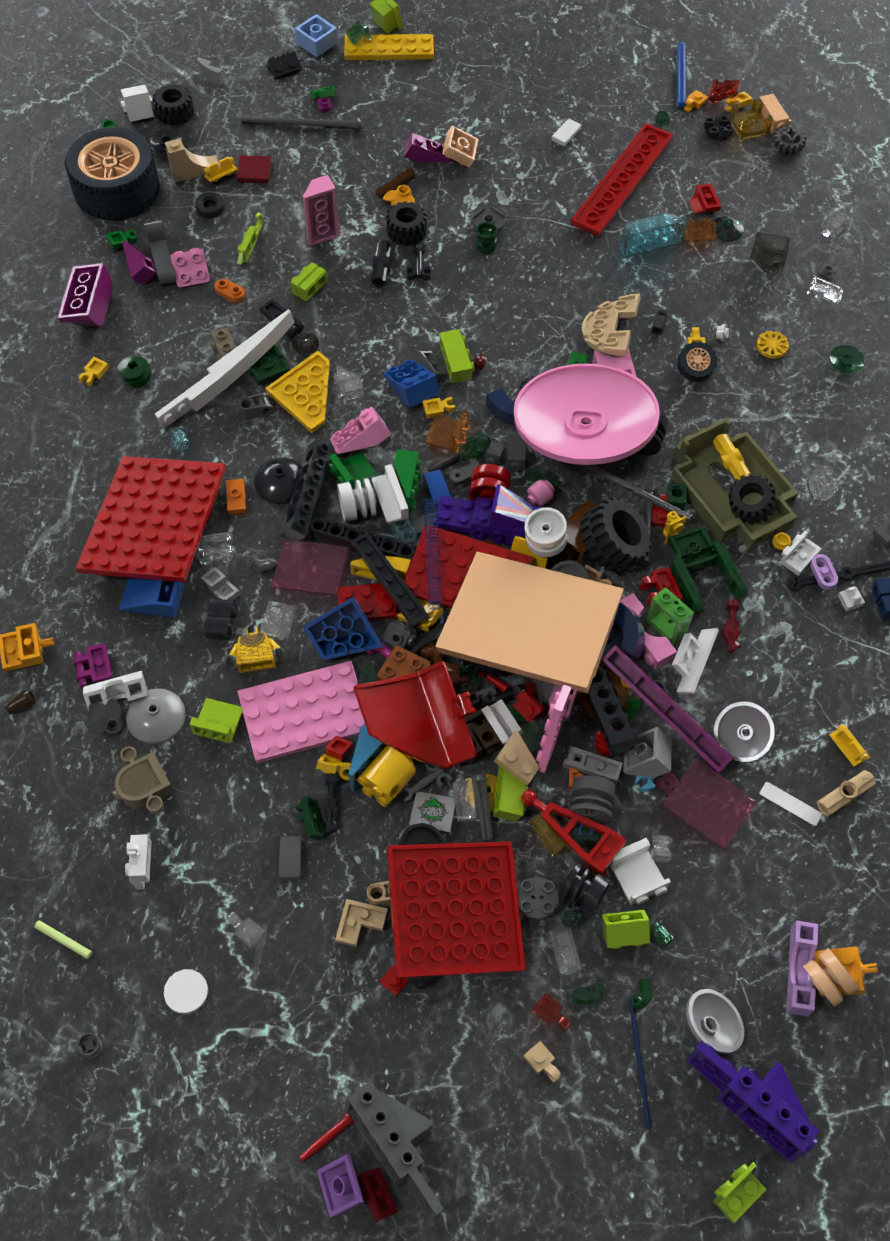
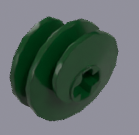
[118,356,151,388]

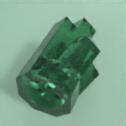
[459,431,491,462]
[518,722,544,754]

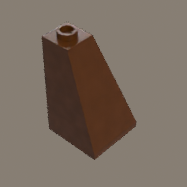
[547,500,596,565]

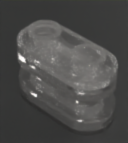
[198,533,237,566]

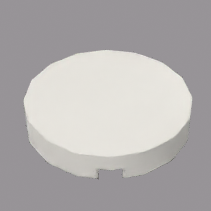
[164,969,209,1015]

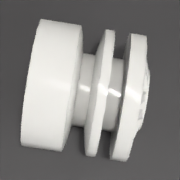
[337,478,376,522]

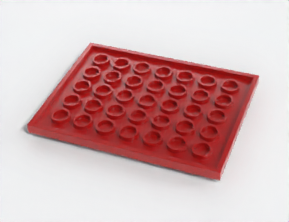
[75,456,226,582]

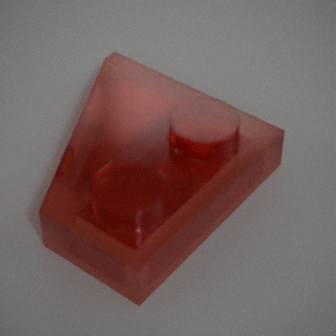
[708,79,742,103]

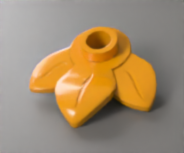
[383,185,415,206]

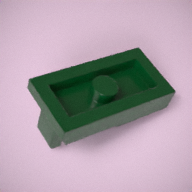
[295,796,326,841]

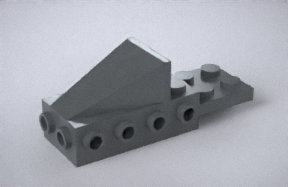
[345,1082,444,1223]

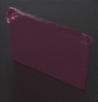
[271,540,349,596]
[663,758,756,850]

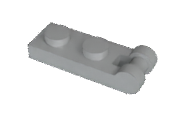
[562,746,623,784]

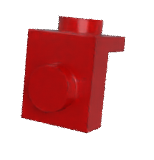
[513,688,544,722]

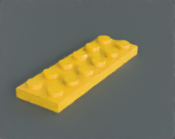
[344,34,434,60]

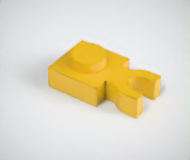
[78,357,109,387]
[423,397,455,419]

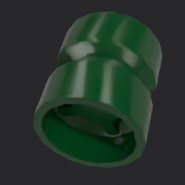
[476,222,497,254]

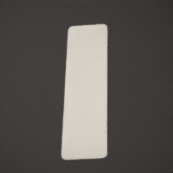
[760,782,822,826]

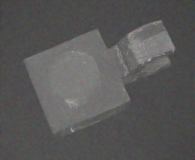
[227,912,265,949]

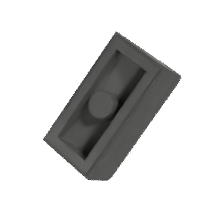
[414,351,448,381]

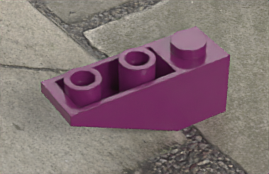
[404,133,454,162]
[122,240,157,285]

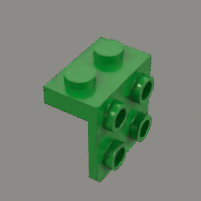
[328,452,378,489]

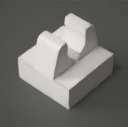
[838,586,865,611]

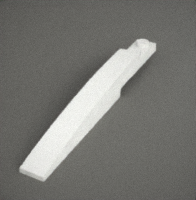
[155,309,295,428]

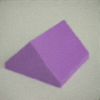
[317,1154,365,1218]

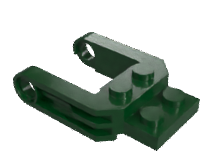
[668,526,747,615]

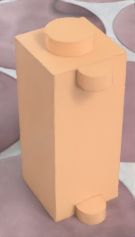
[757,94,792,134]

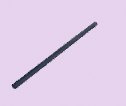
[629,998,651,1129]

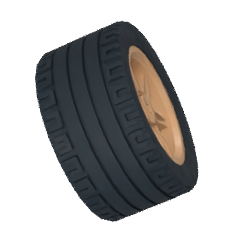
[65,127,160,220]

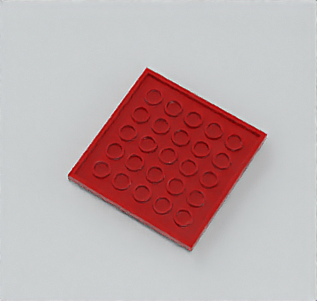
[386,841,526,979]

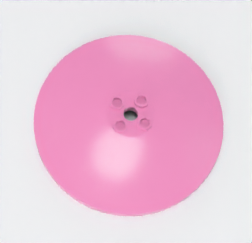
[514,364,660,465]

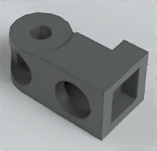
[450,457,480,490]

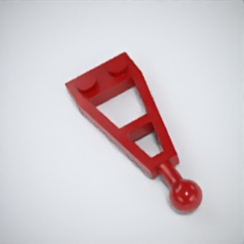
[521,790,627,874]

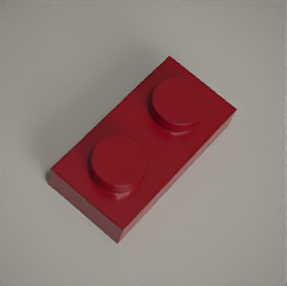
[357,1167,398,1223]

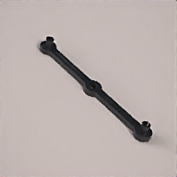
[786,561,890,591]

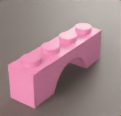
[620,593,677,671]

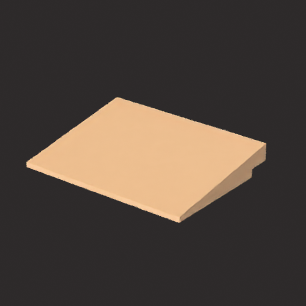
[435,552,624,694]

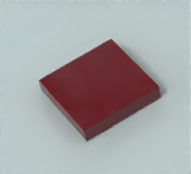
[237,155,272,183]

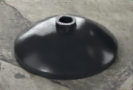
[254,457,301,504]

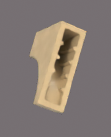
[165,139,220,183]

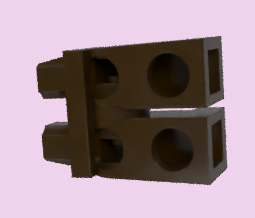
[464,706,501,766]

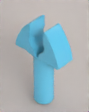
[634,776,656,792]

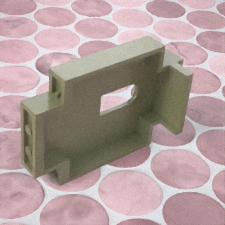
[671,418,799,550]

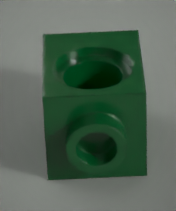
[666,483,687,511]

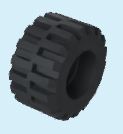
[153,84,194,125]
[386,201,427,245]
[728,473,777,524]

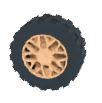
[677,341,717,382]

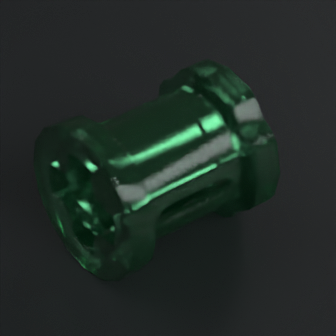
[649,920,676,949]

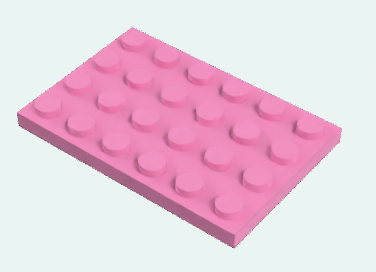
[237,661,365,764]

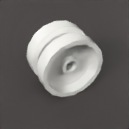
[525,508,567,557]

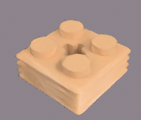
[442,126,479,167]

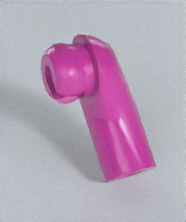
[366,642,392,658]

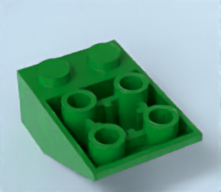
[394,449,422,518]

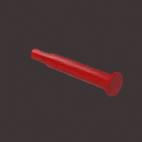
[474,670,511,693]
[299,1113,354,1162]

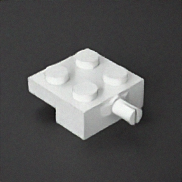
[125,834,152,890]

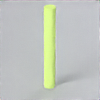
[34,920,92,959]

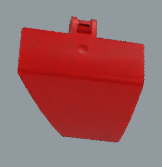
[353,662,477,769]

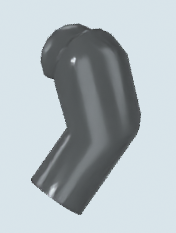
[249,554,277,572]

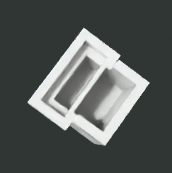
[121,85,154,122]

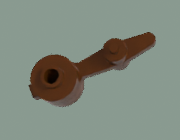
[420,641,469,687]

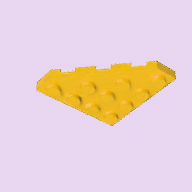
[265,351,330,433]

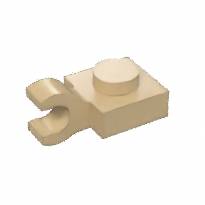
[523,1041,561,1083]

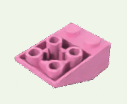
[330,406,391,454]

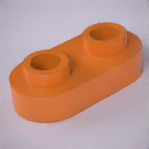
[214,279,245,303]

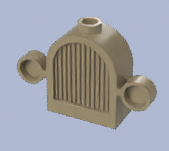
[112,747,174,814]

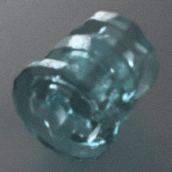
[169,427,190,451]

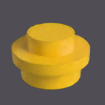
[772,532,791,550]

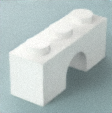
[83,671,148,711]

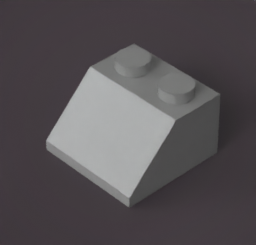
[623,726,672,778]

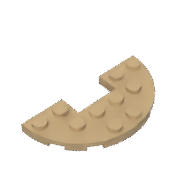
[582,293,640,357]

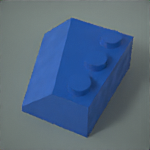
[303,597,383,660]

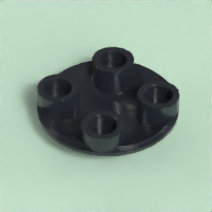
[703,115,734,138]

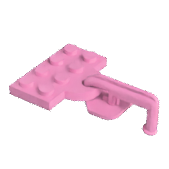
[536,685,578,773]

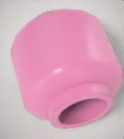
[527,480,555,507]

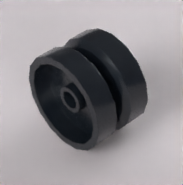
[398,823,445,845]

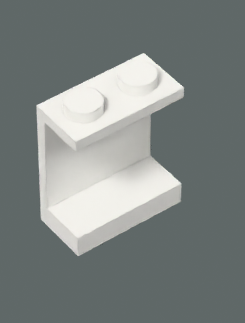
[609,838,671,905]

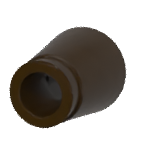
[4,689,36,714]

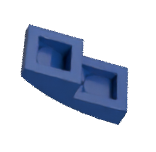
[423,469,451,506]

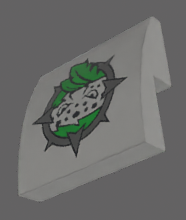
[409,792,457,835]

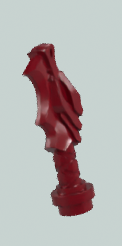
[722,599,742,653]

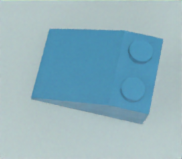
[349,723,390,791]

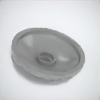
[126,689,186,744]
[714,702,775,762]
[686,989,744,1055]

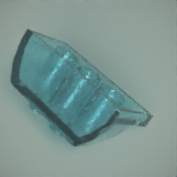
[619,213,688,259]

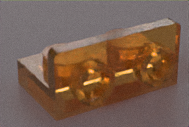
[680,218,716,243]

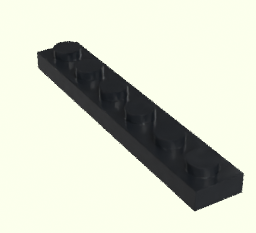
[351,532,429,629]

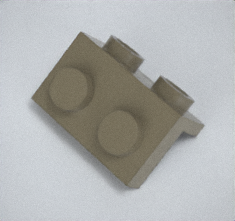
[210,328,236,361]

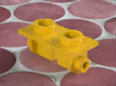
[204,157,238,182]
[663,511,686,545]
[829,724,870,767]

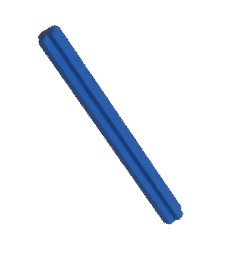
[677,42,686,108]

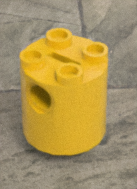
[357,746,416,807]

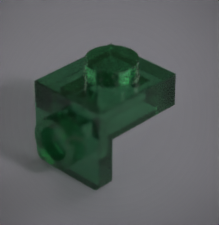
[345,21,372,45]

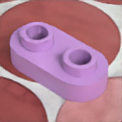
[810,554,838,590]

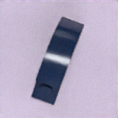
[486,388,515,425]
[614,602,645,659]

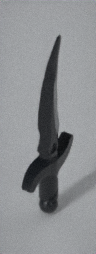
[411,611,447,653]

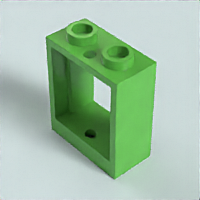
[646,587,694,646]

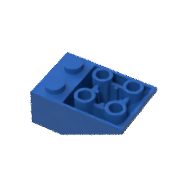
[383,360,440,408]
[119,577,184,618]

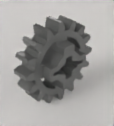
[772,124,807,154]

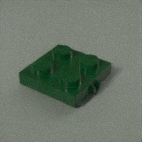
[248,344,290,385]

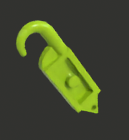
[237,212,263,265]

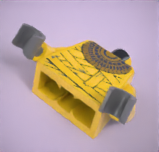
[224,626,286,673]

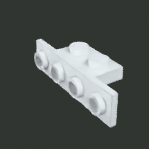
[672,628,719,695]

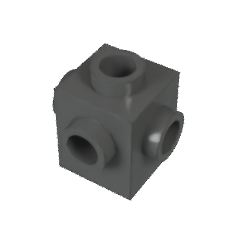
[383,619,416,649]

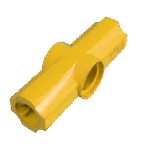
[713,434,750,480]

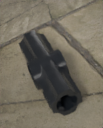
[371,240,392,288]

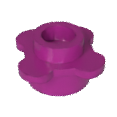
[316,97,333,112]

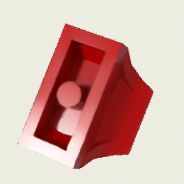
[689,183,721,213]

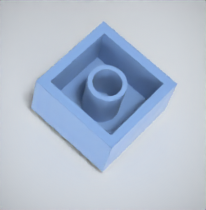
[295,14,338,57]

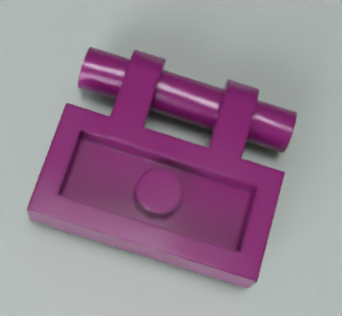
[73,643,113,688]

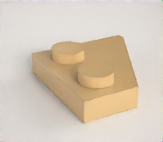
[494,730,539,785]

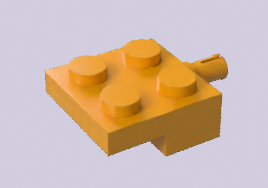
[0,623,55,672]
[814,946,878,996]

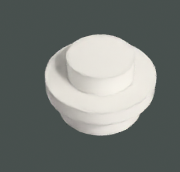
[716,324,729,341]

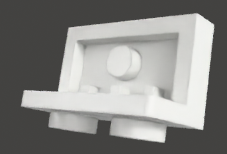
[781,531,822,576]

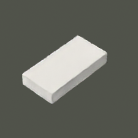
[552,119,582,147]

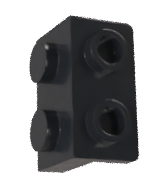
[266,51,302,80]

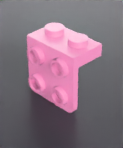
[170,248,210,288]

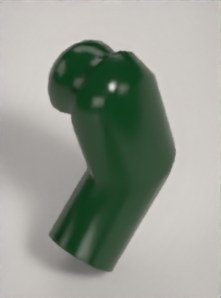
[631,978,652,1010]

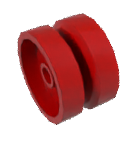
[469,464,511,501]

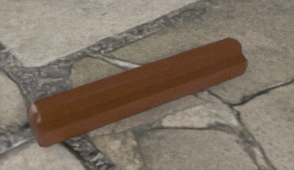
[375,168,414,198]

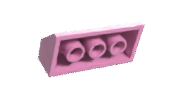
[303,175,339,247]

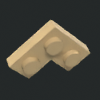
[335,899,388,947]

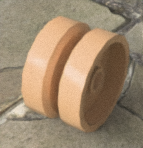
[803,948,860,1007]

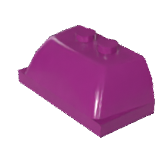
[58,263,113,327]

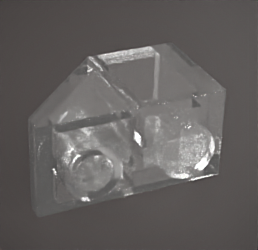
[334,365,364,404]

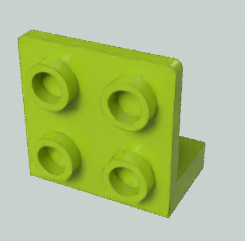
[190,698,243,744]
[713,1162,767,1223]

